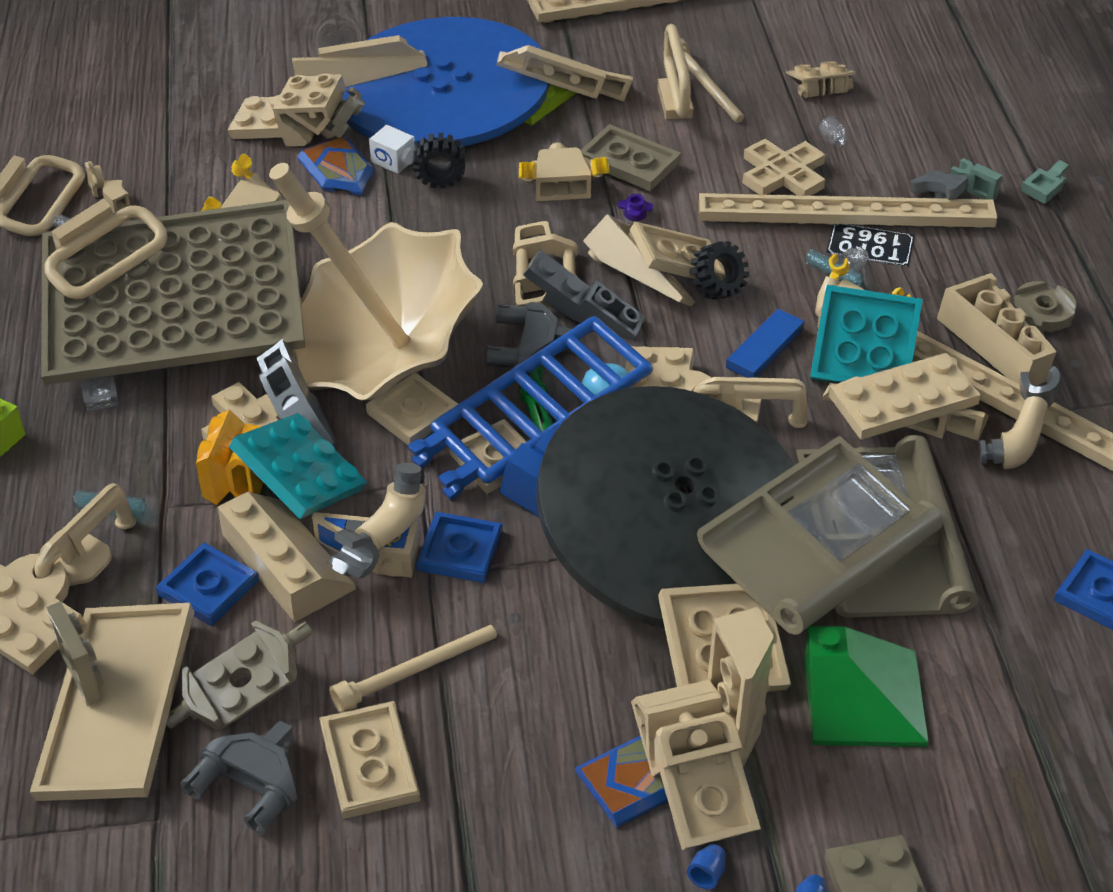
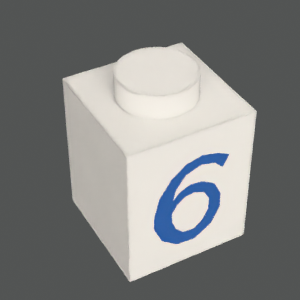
[369,125,415,173]

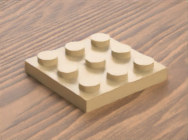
[658,584,791,692]

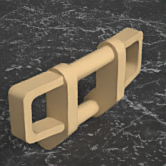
[513,221,578,309]

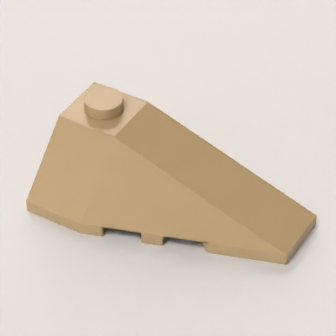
[583,214,695,306]

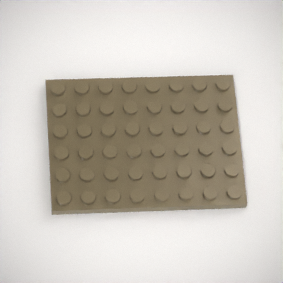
[41,199,306,385]

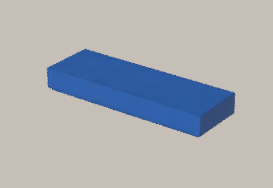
[726,309,805,378]

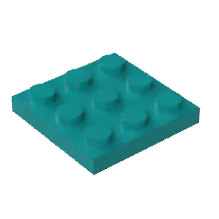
[810,284,923,383]
[228,413,367,519]

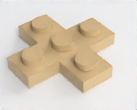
[742,139,826,196]
[201,382,280,440]

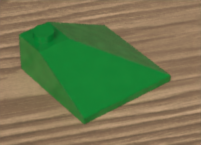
[804,626,929,747]

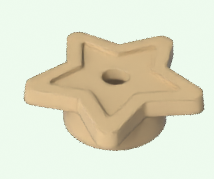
[85,161,104,198]

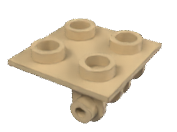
[786,61,856,98]

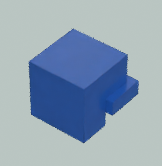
[499,425,559,517]

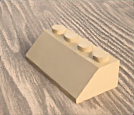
[217,492,356,623]
[707,607,777,767]

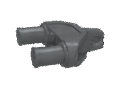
[487,302,573,374]
[180,721,298,834]

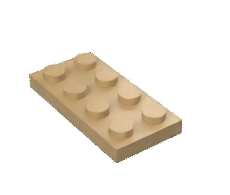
[829,353,980,440]

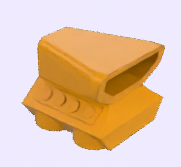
[196,410,263,505]

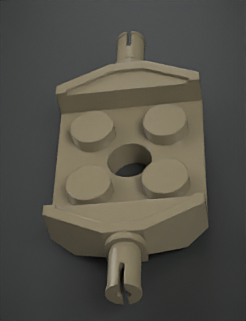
[166,620,314,730]

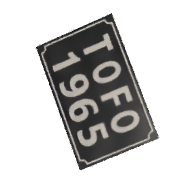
[826,224,915,267]

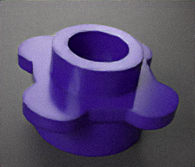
[618,194,653,221]

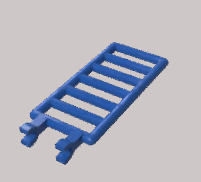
[408,316,653,501]

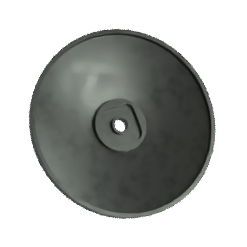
[536,386,814,629]

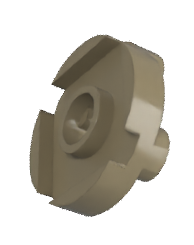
[320,87,366,139]
[1012,281,1076,334]

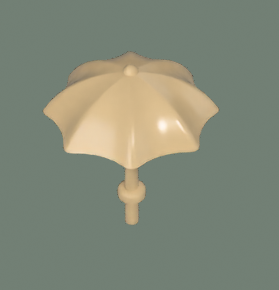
[269,163,483,400]

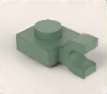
[950,158,1002,201]
[1021,160,1069,204]

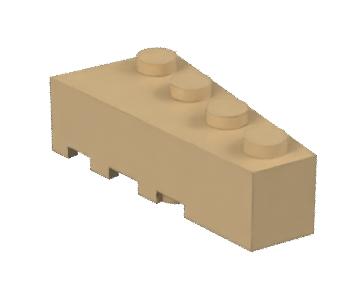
[937,273,1057,386]

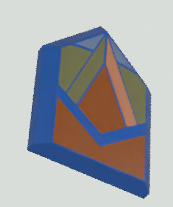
[297,136,374,196]
[575,736,668,828]

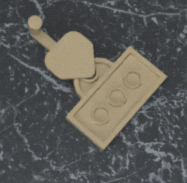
[625,346,807,428]
[0,483,136,675]

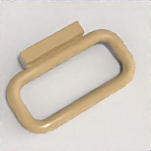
[658,24,693,120]
[0,155,85,237]
[44,198,168,299]

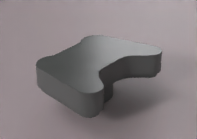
[910,170,968,200]

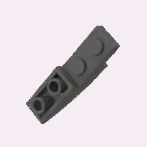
[523,250,646,340]
[256,340,338,448]

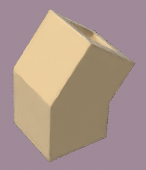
[103,180,131,213]

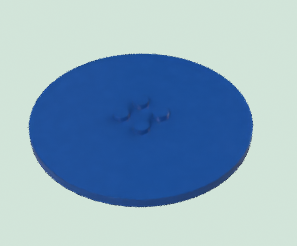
[342,17,550,146]

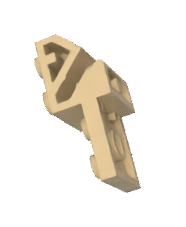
[227,74,346,147]
[631,680,761,850]

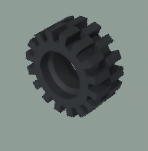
[413,133,466,188]
[690,241,749,300]

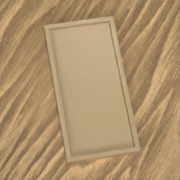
[30,603,194,801]

